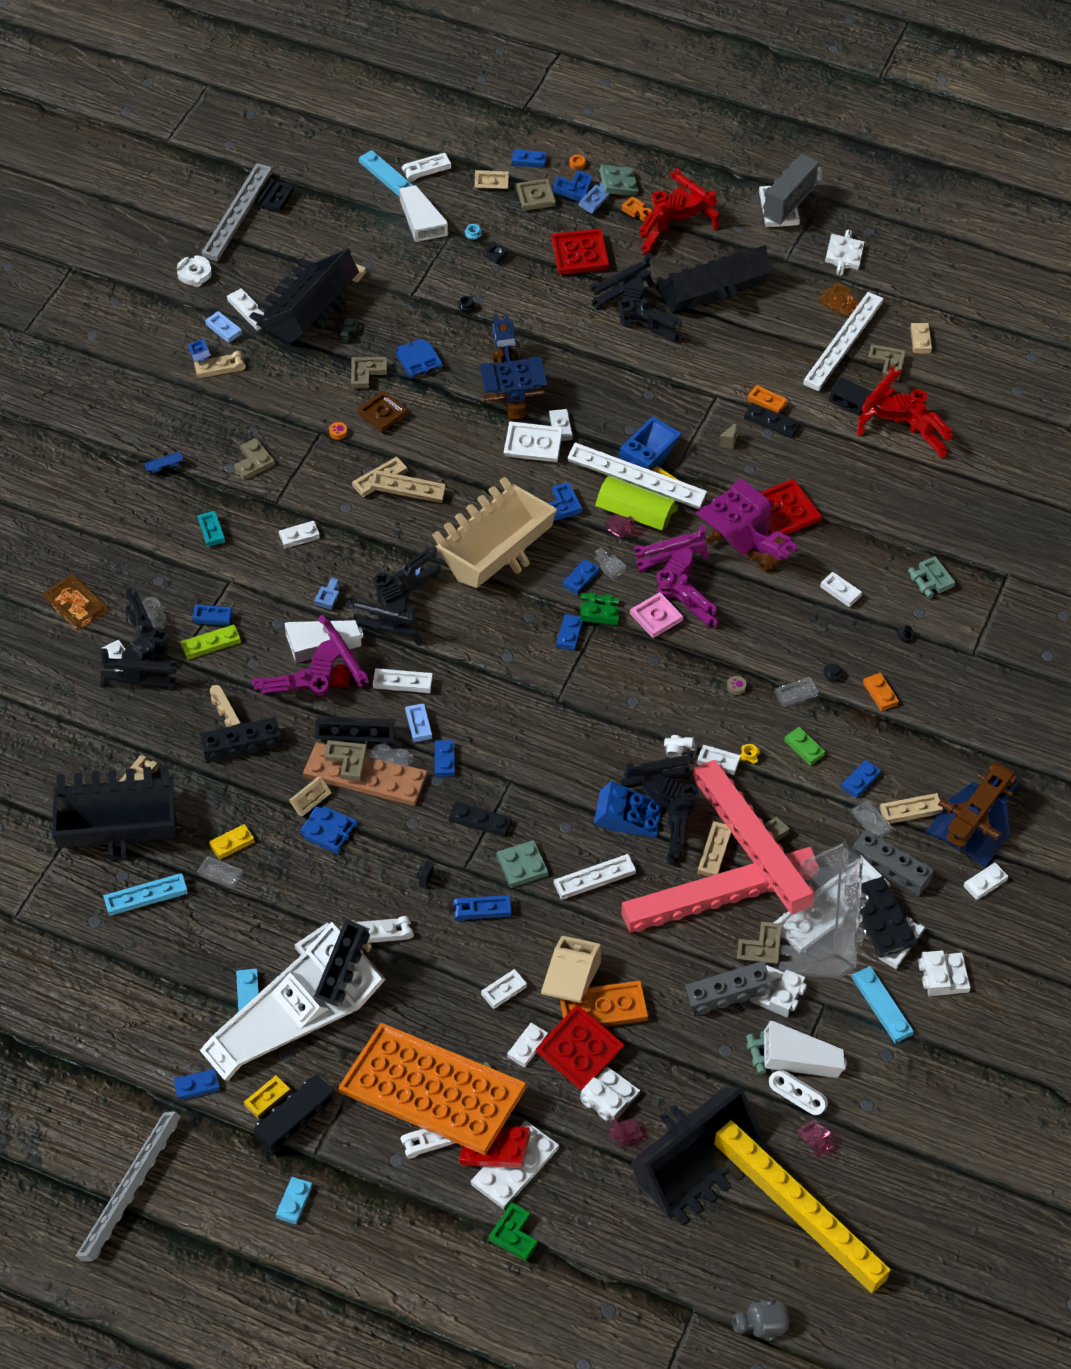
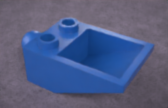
[619,416,681,471]

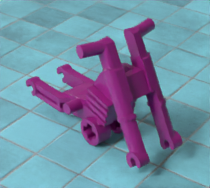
[634,525,718,628]
[251,615,369,697]

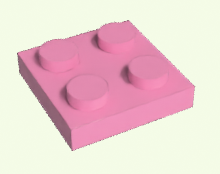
[630,592,683,638]

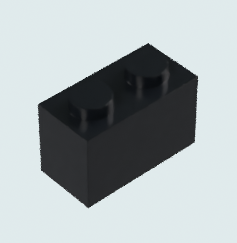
[829,377,872,416]

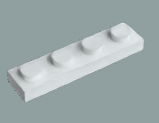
[554,854,636,900]

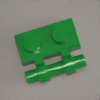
[580,592,619,625]

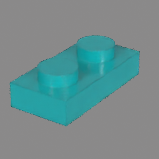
[197,511,225,547]

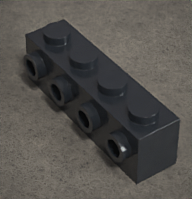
[315,716,395,744]
[199,717,282,763]
[313,919,370,1006]
[254,1074,335,1155]

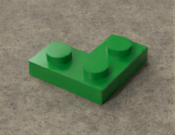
[488,1202,537,1262]

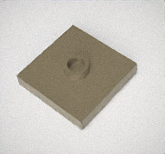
[516,179,556,211]

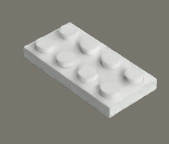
[471,1120,559,1210]

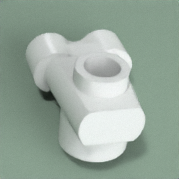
[664,735,697,758]

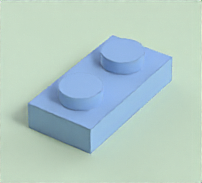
[205,311,242,343]
[405,703,432,742]

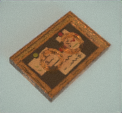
[42,574,107,630]

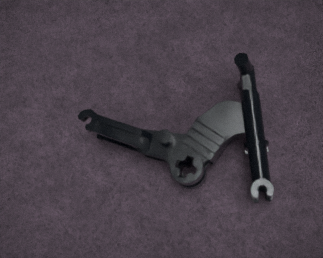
[590,253,683,342]
[346,547,441,645]
[99,588,177,690]
[620,750,699,866]

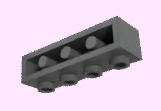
[851,830,934,897]
[685,961,774,1015]

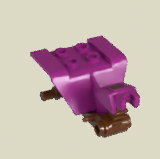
[696,478,797,571]

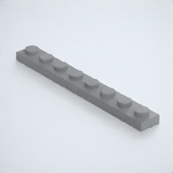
[201,163,272,262]
[76,1112,181,1261]

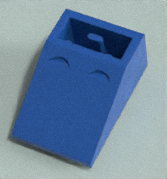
[594,781,662,837]

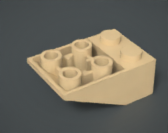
[541,936,601,1003]

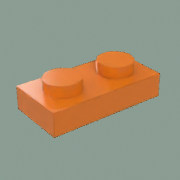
[747,385,787,413]
[863,673,899,712]

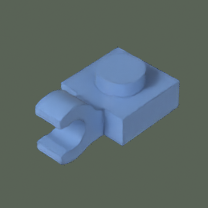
[314,577,339,610]

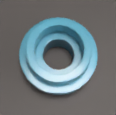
[465,224,482,240]

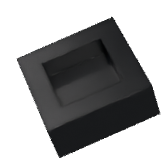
[484,242,508,264]
[417,860,434,889]

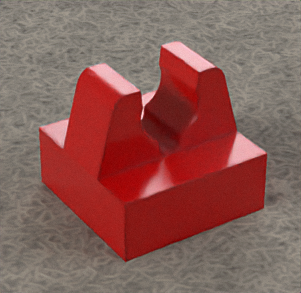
[330,664,351,688]

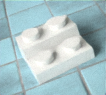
[918,950,970,996]
[750,965,807,1018]
[580,1067,640,1124]

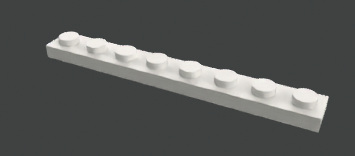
[803,292,883,391]
[568,443,708,509]

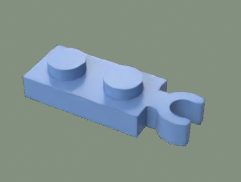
[578,182,610,214]

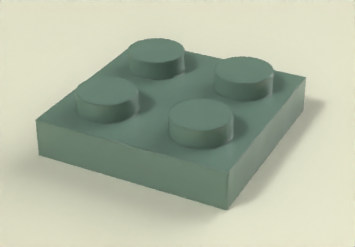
[599,165,638,196]
[496,840,548,888]

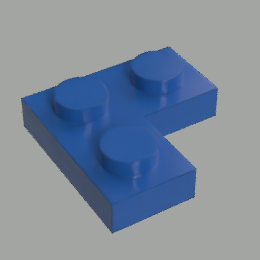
[552,170,592,202]
[548,482,582,521]

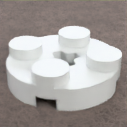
[177,256,212,287]

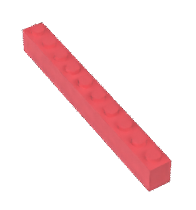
[694,759,815,915]
[621,847,819,933]

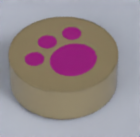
[727,676,746,695]

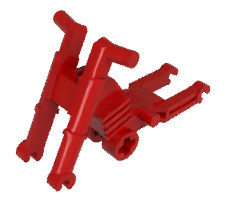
[639,168,719,256]
[857,366,953,458]

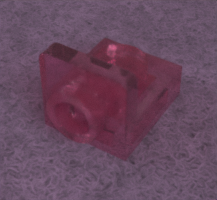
[605,514,634,539]
[609,1118,643,1147]
[797,1119,833,1157]

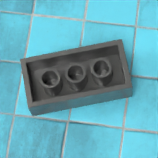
[763,154,819,225]

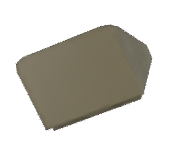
[720,424,737,449]

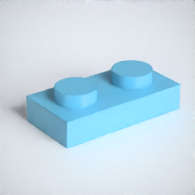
[276,1177,313,1225]

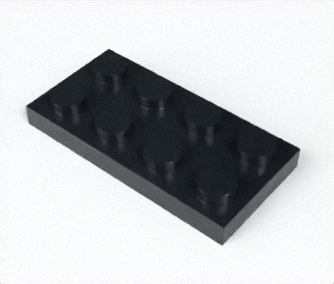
[846,876,918,958]

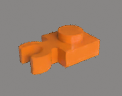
[621,196,652,221]

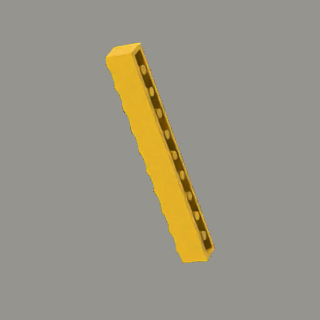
[714,1120,891,1294]

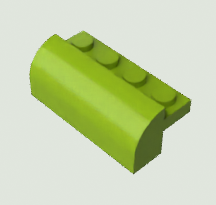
[595,476,679,530]

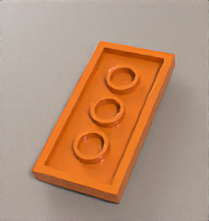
[559,981,648,1027]

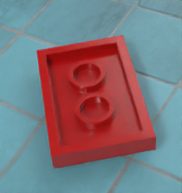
[459,1126,531,1168]

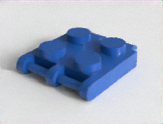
[396,338,443,379]
[300,806,358,854]

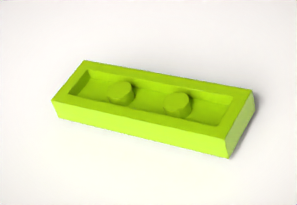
[180,625,241,660]

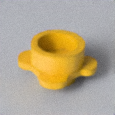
[740,744,760,764]

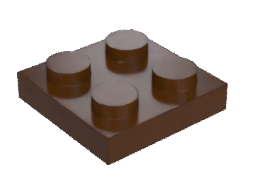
[357,391,408,433]

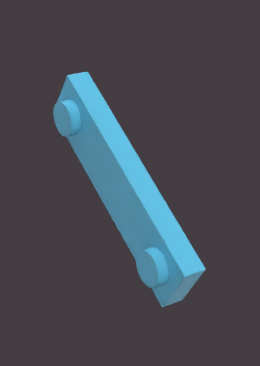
[359,150,413,197]
[103,873,188,916]
[852,966,913,1043]
[236,969,259,1011]

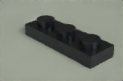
[744,403,800,438]
[449,802,512,837]

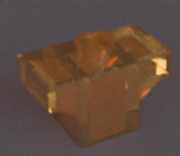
[819,282,858,317]

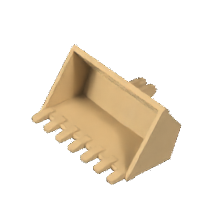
[432,477,557,588]

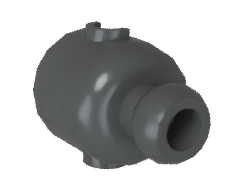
[732,1299,789,1340]

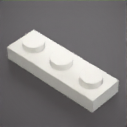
[227,288,265,330]
[373,668,433,693]

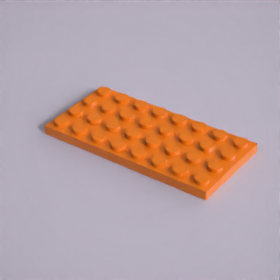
[338,1023,527,1155]

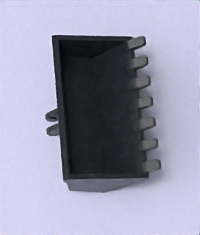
[52,765,177,860]
[631,1087,771,1225]

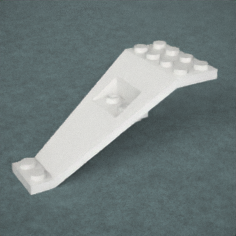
[200,922,385,1080]

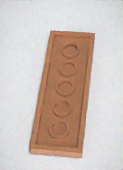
[303,742,427,806]

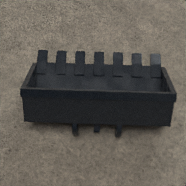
[249,248,359,344]

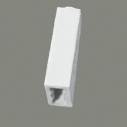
[400,185,448,242]
[284,620,364,663]
[764,1021,847,1078]

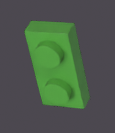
[784,727,825,766]

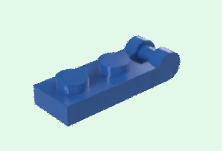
[453,895,511,922]

